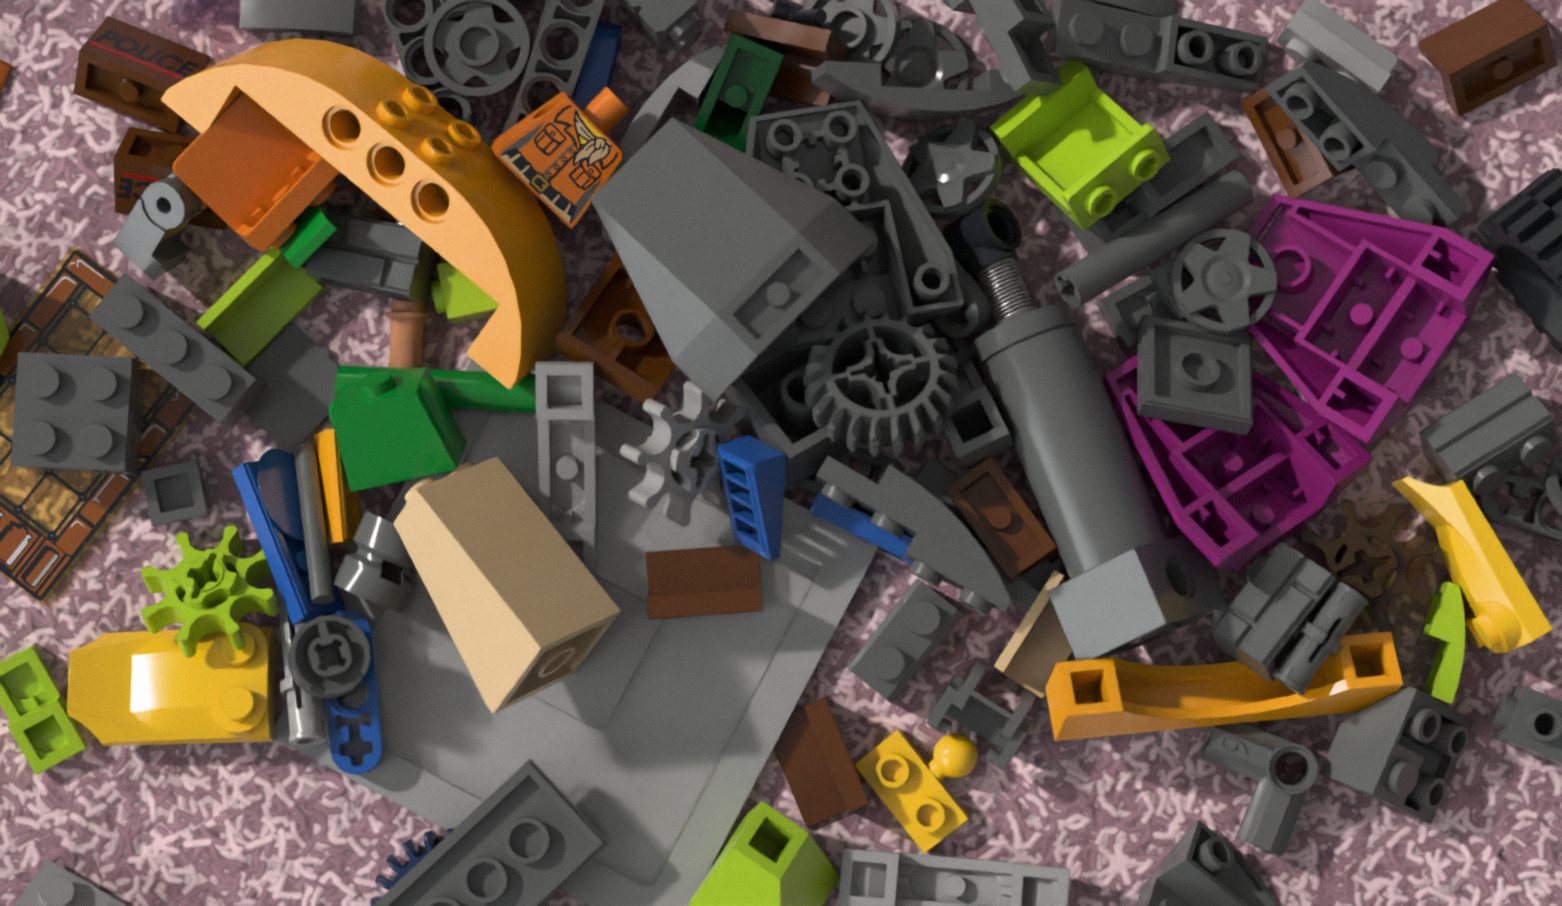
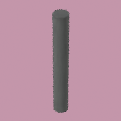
[293,442,335,605]

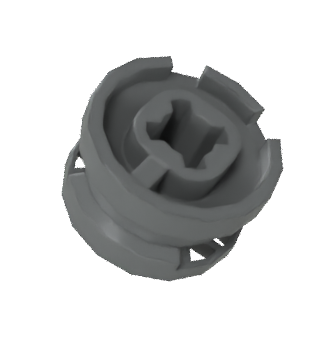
[288,615,371,699]

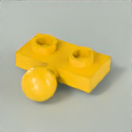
[854,728,978,854]

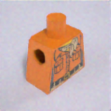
[490,86,631,229]

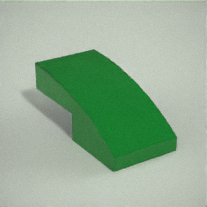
[279,202,341,270]

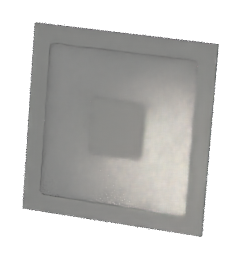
[274,359,879,906]

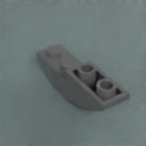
[943,0,1063,97]
[1046,0,1269,93]
[1265,60,1468,228]
[815,456,1011,616]

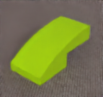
[1419,581,1465,704]
[0,642,87,775]

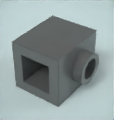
[1492,687,1562,765]

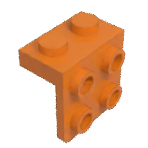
[173,92,340,253]

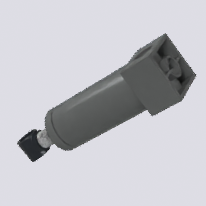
[943,199,1227,661]

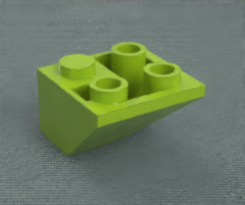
[687,801,840,906]

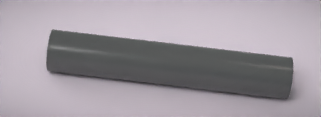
[1055,170,1253,308]

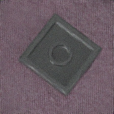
[1137,314,1253,435]

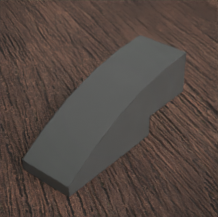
[1061,111,1240,254]

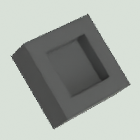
[141,460,211,527]

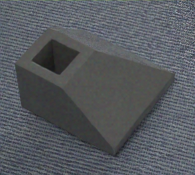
[1319,686,1474,824]

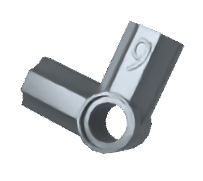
[1201,723,1318,856]

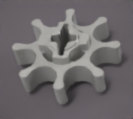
[620,381,745,527]

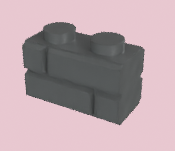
[619,0,703,54]
[306,204,440,305]
[1419,373,1557,496]
[1211,542,1337,682]
[846,578,962,703]

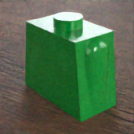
[328,367,467,492]

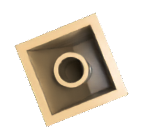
[393,456,621,714]

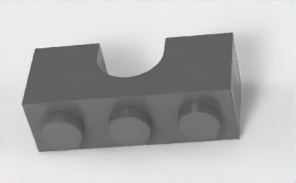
[89,273,268,429]

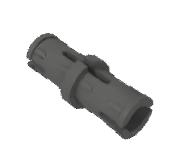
[1271,581,1369,696]

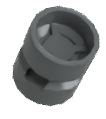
[333,511,417,613]

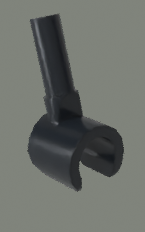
[768,0,827,24]

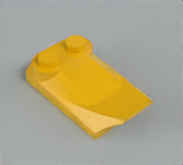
[1391,476,1553,653]
[67,622,276,746]

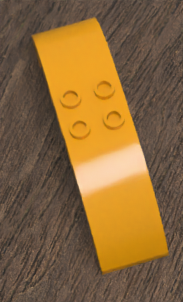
[161,38,567,390]

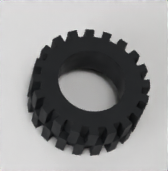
[1478,168,1562,355]

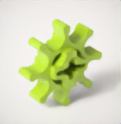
[141,525,280,658]

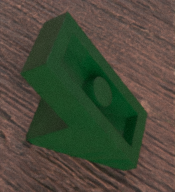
[693,32,786,153]

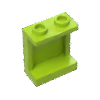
[990,60,1171,231]

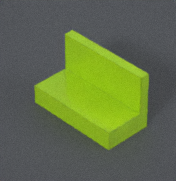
[196,248,326,368]

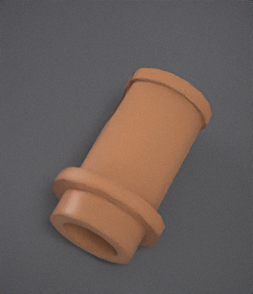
[385,301,430,368]

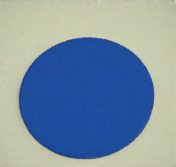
[257,448,304,541]

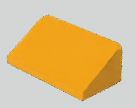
[313,429,361,546]

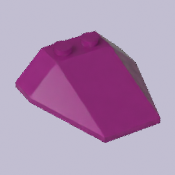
[1246,194,1496,446]
[1102,355,1374,572]

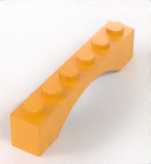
[1045,631,1403,741]

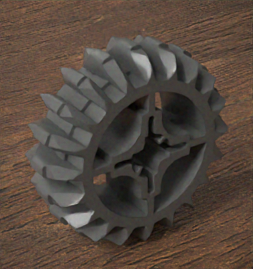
[803,307,959,459]

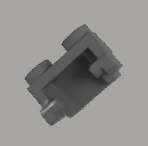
[926,659,1037,771]

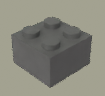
[11,352,146,476]

